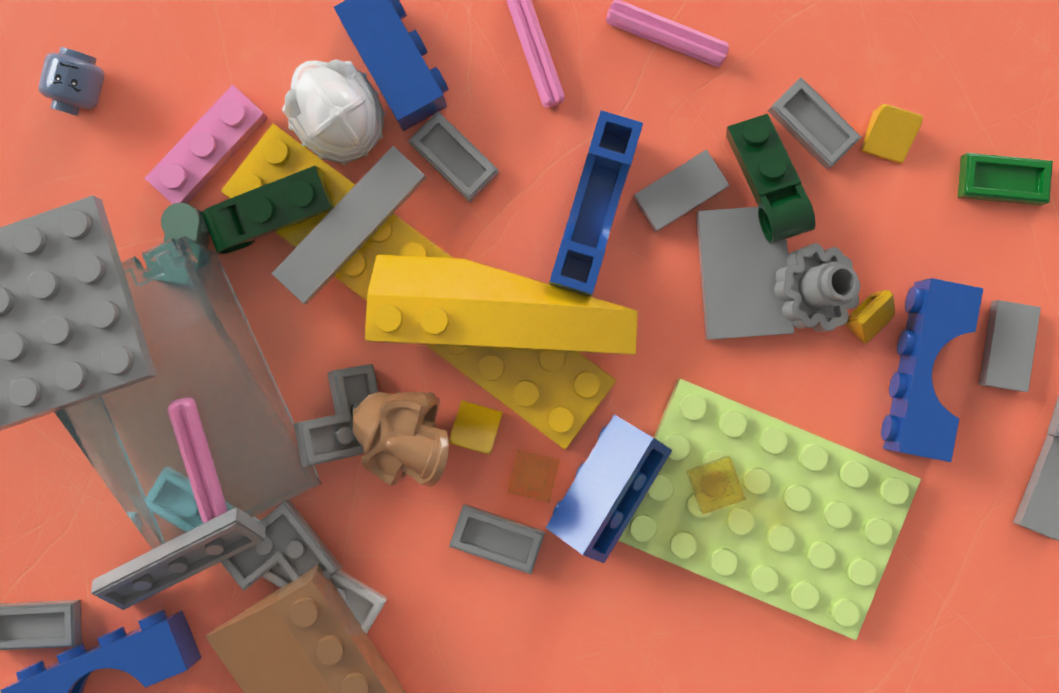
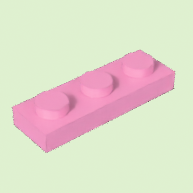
[145,84,268,204]

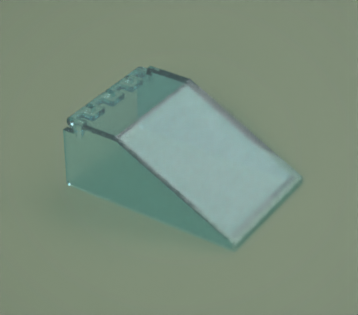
[54,236,322,549]

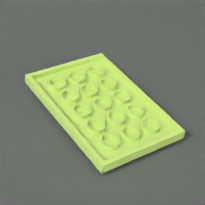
[618,379,921,640]

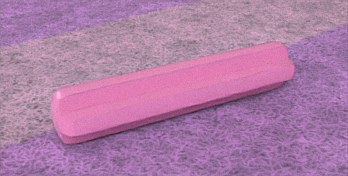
[506,0,565,108]
[606,0,729,67]
[168,397,228,523]

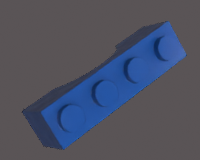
[549,110,643,297]
[881,278,984,462]
[0,609,202,693]

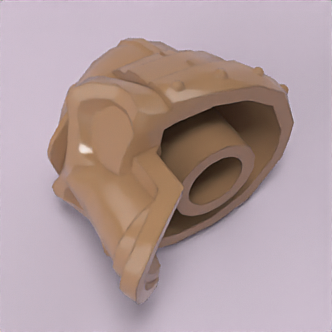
[352,391,449,487]

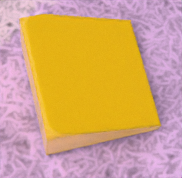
[860,104,923,164]
[845,290,895,343]
[449,400,503,455]

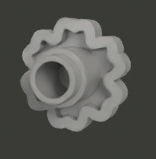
[774,243,860,332]

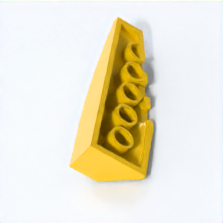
[365,255,638,355]

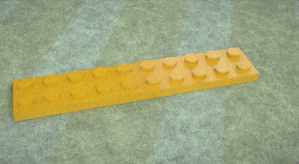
[221,123,617,450]

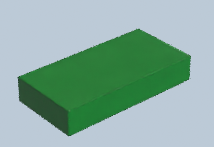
[957,153,1053,206]

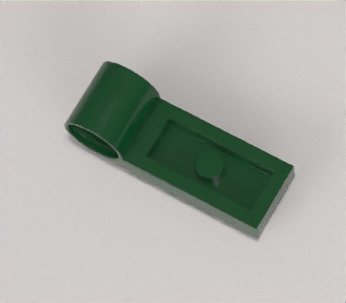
[726,114,816,244]
[202,166,334,255]

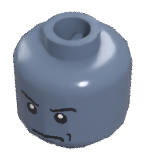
[38,47,104,116]

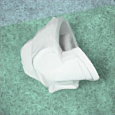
[282,59,385,165]

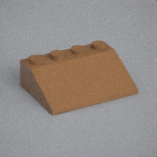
[205,563,406,693]

